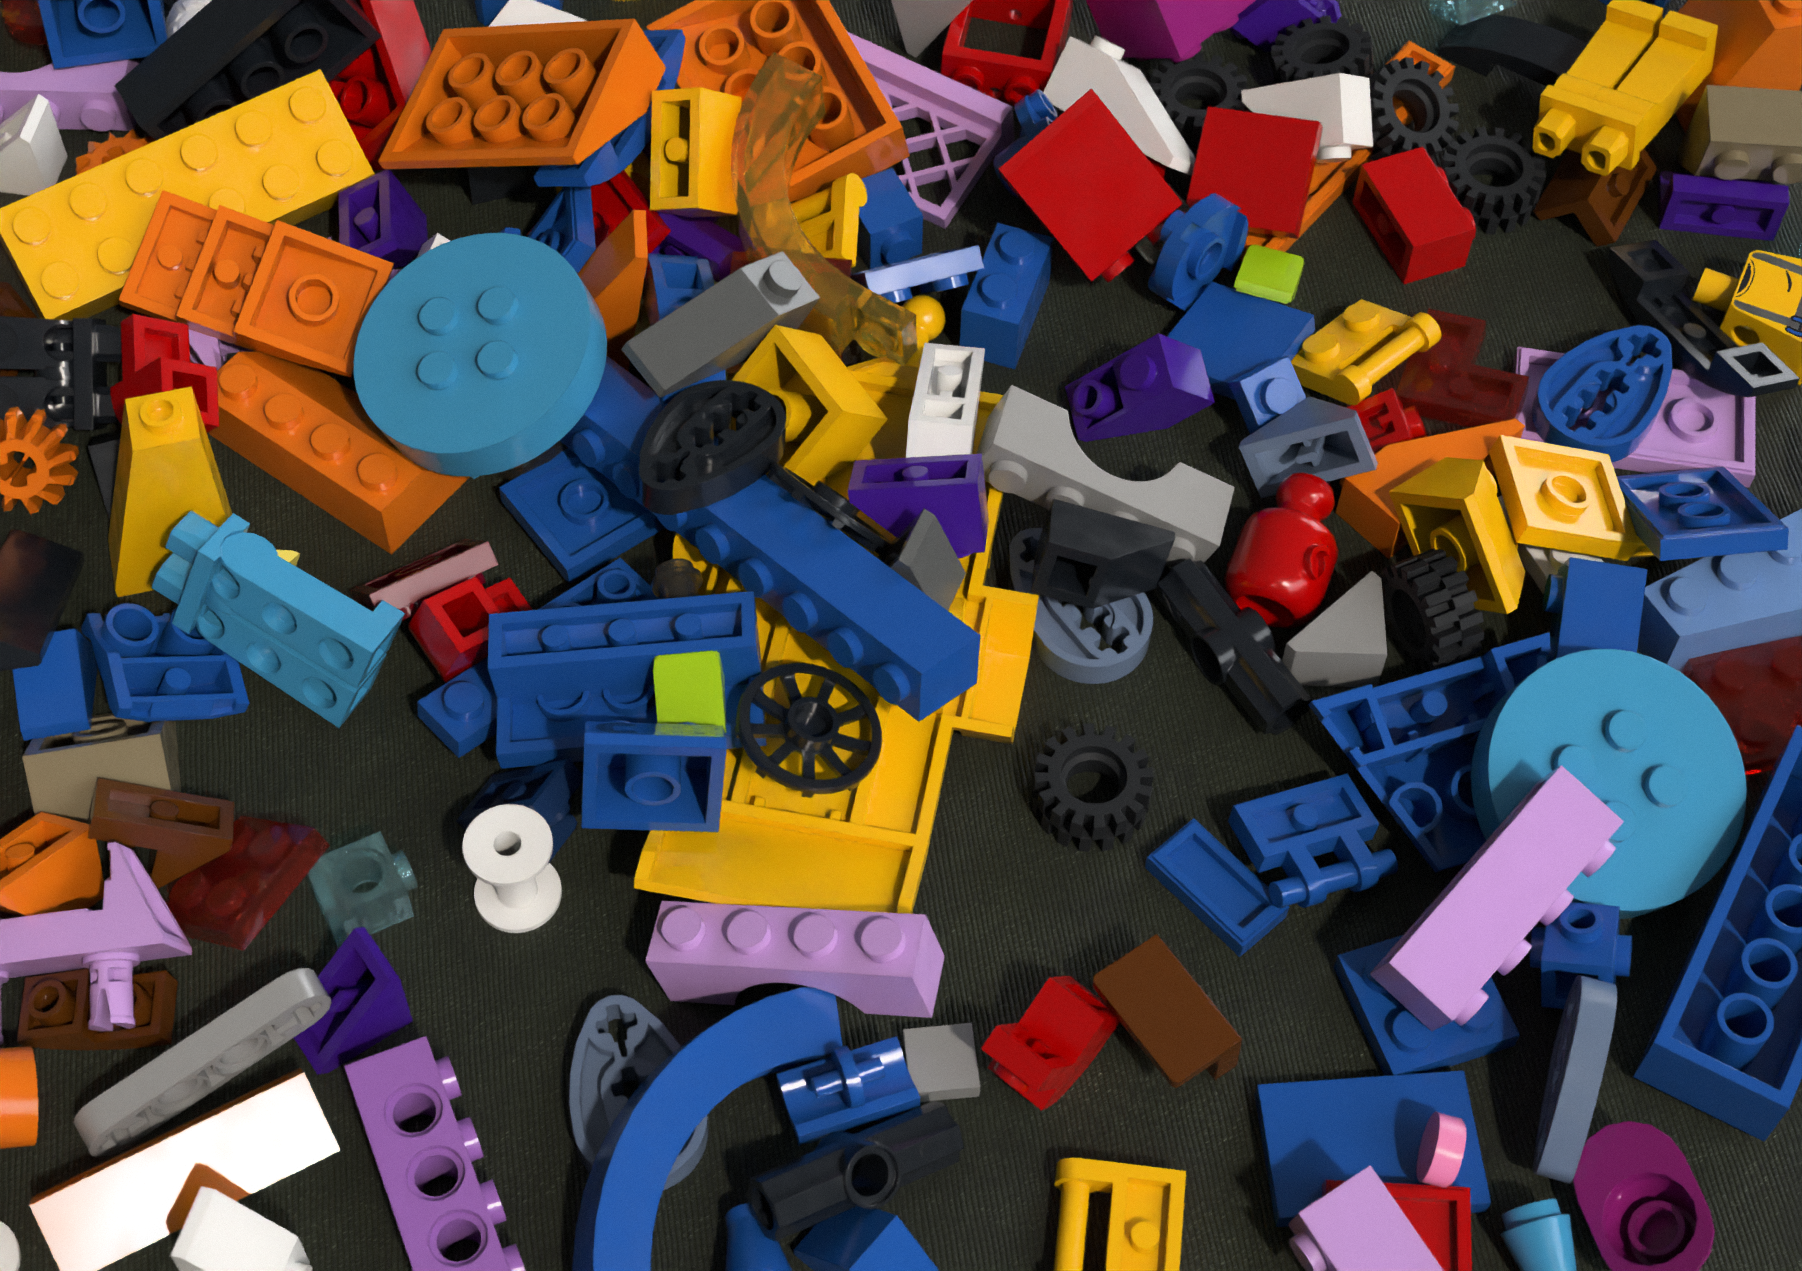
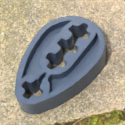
[1008,528,1153,684]
[1533,975,1617,1184]
[569,995,709,1190]

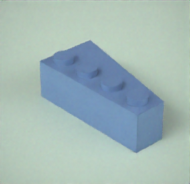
[1637,509,1802,672]

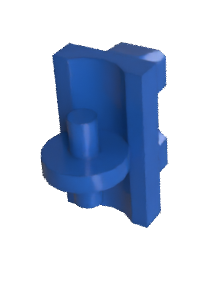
[776,1036,920,1145]

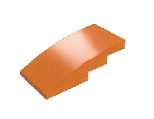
[119,190,394,377]

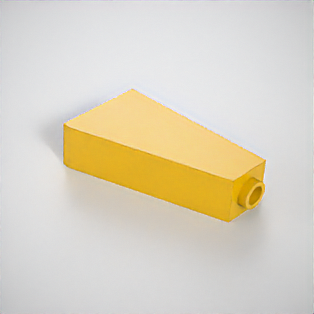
[108,386,233,597]

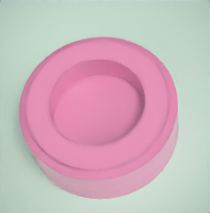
[1416,1112,1466,1188]

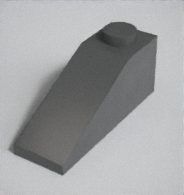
[621,251,820,398]

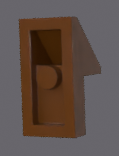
[88,778,234,889]

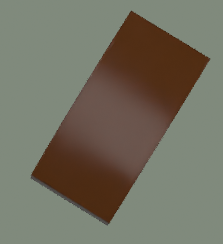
[17,968,178,1050]

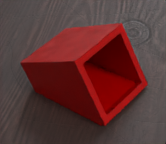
[998,88,1183,283]

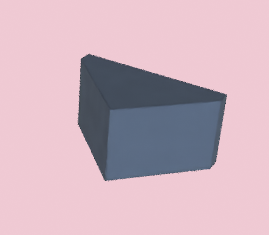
[1239,396,1378,498]

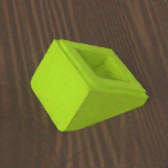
[1234,244,1304,304]
[653,651,727,733]

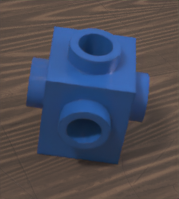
[1530,902,1632,1009]

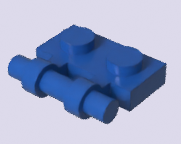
[1228,774,1398,908]

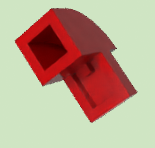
[110,314,219,433]
[409,576,533,683]
[981,976,1120,1110]

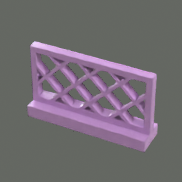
[848,32,1014,229]

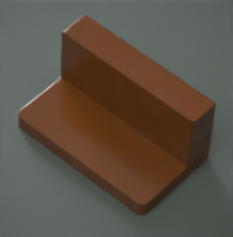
[1533,148,1657,247]
[1093,934,1242,1088]

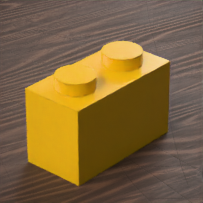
[650,87,742,218]

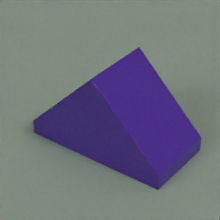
[294,927,413,1075]

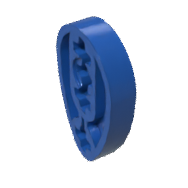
[1532,325,1672,462]

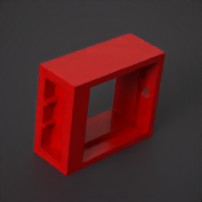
[941,0,1073,106]

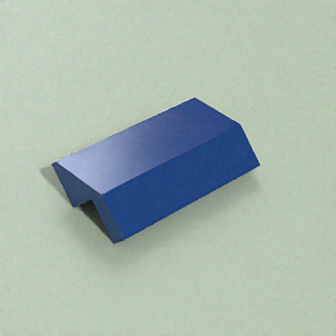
[488,591,766,769]

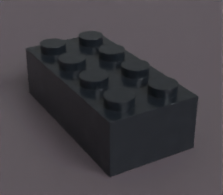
[114,0,381,140]

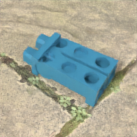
[152,510,405,728]

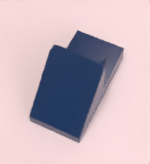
[456,759,583,865]

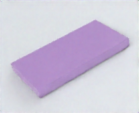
[1510,347,1755,488]

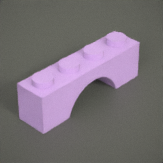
[0,58,140,131]
[645,901,945,1018]

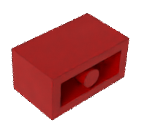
[1353,147,1476,285]

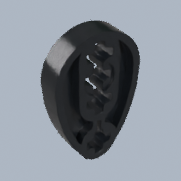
[639,380,786,515]

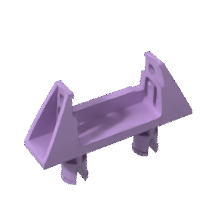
[0,842,192,1044]

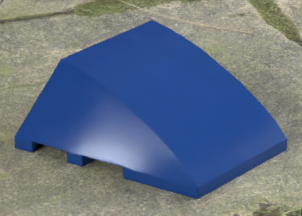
[1308,632,1551,873]

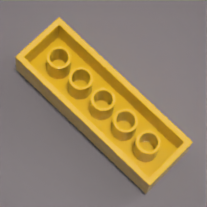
[0,69,375,320]

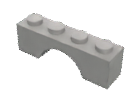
[977,385,1235,568]

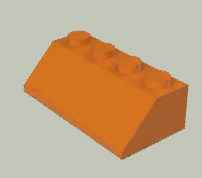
[209,351,470,555]

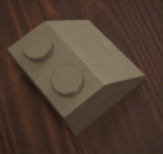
[1676,85,1802,184]
[22,713,181,824]

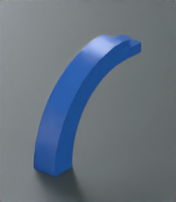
[572,987,843,1271]

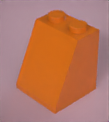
[1675,0,1802,133]

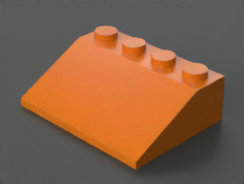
[646,0,910,214]
[378,19,666,169]

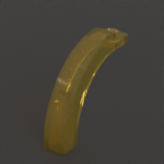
[731,52,917,366]

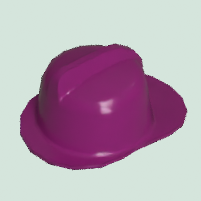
[1573,1121,1715,1271]

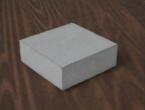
[903,1023,980,1102]

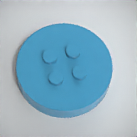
[353,233,607,477]
[1471,649,1747,919]

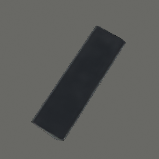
[0,529,85,671]

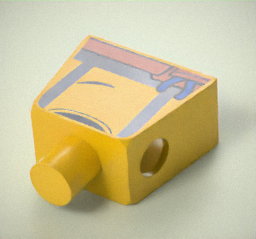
[1692,250,1802,386]

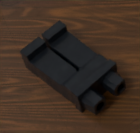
[0,316,122,430]

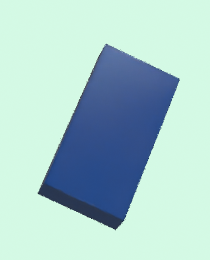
[1145,818,1289,957]

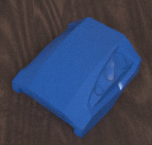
[81,603,249,722]

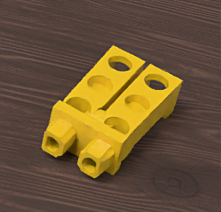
[1532,0,1718,177]

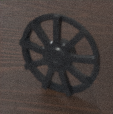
[767,462,892,557]
[734,663,882,798]

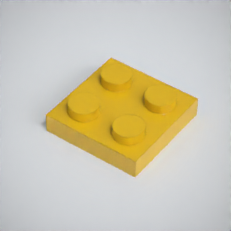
[1489,435,1640,561]

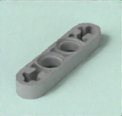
[73,968,332,1157]

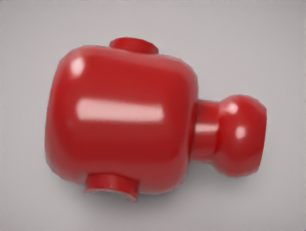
[1223,473,1339,629]

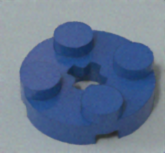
[1148,193,1248,311]

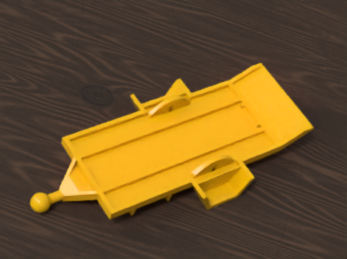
[634,295,1039,914]

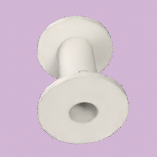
[462,804,562,933]

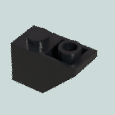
[1031,499,1175,609]

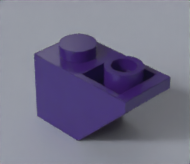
[1065,333,1215,442]

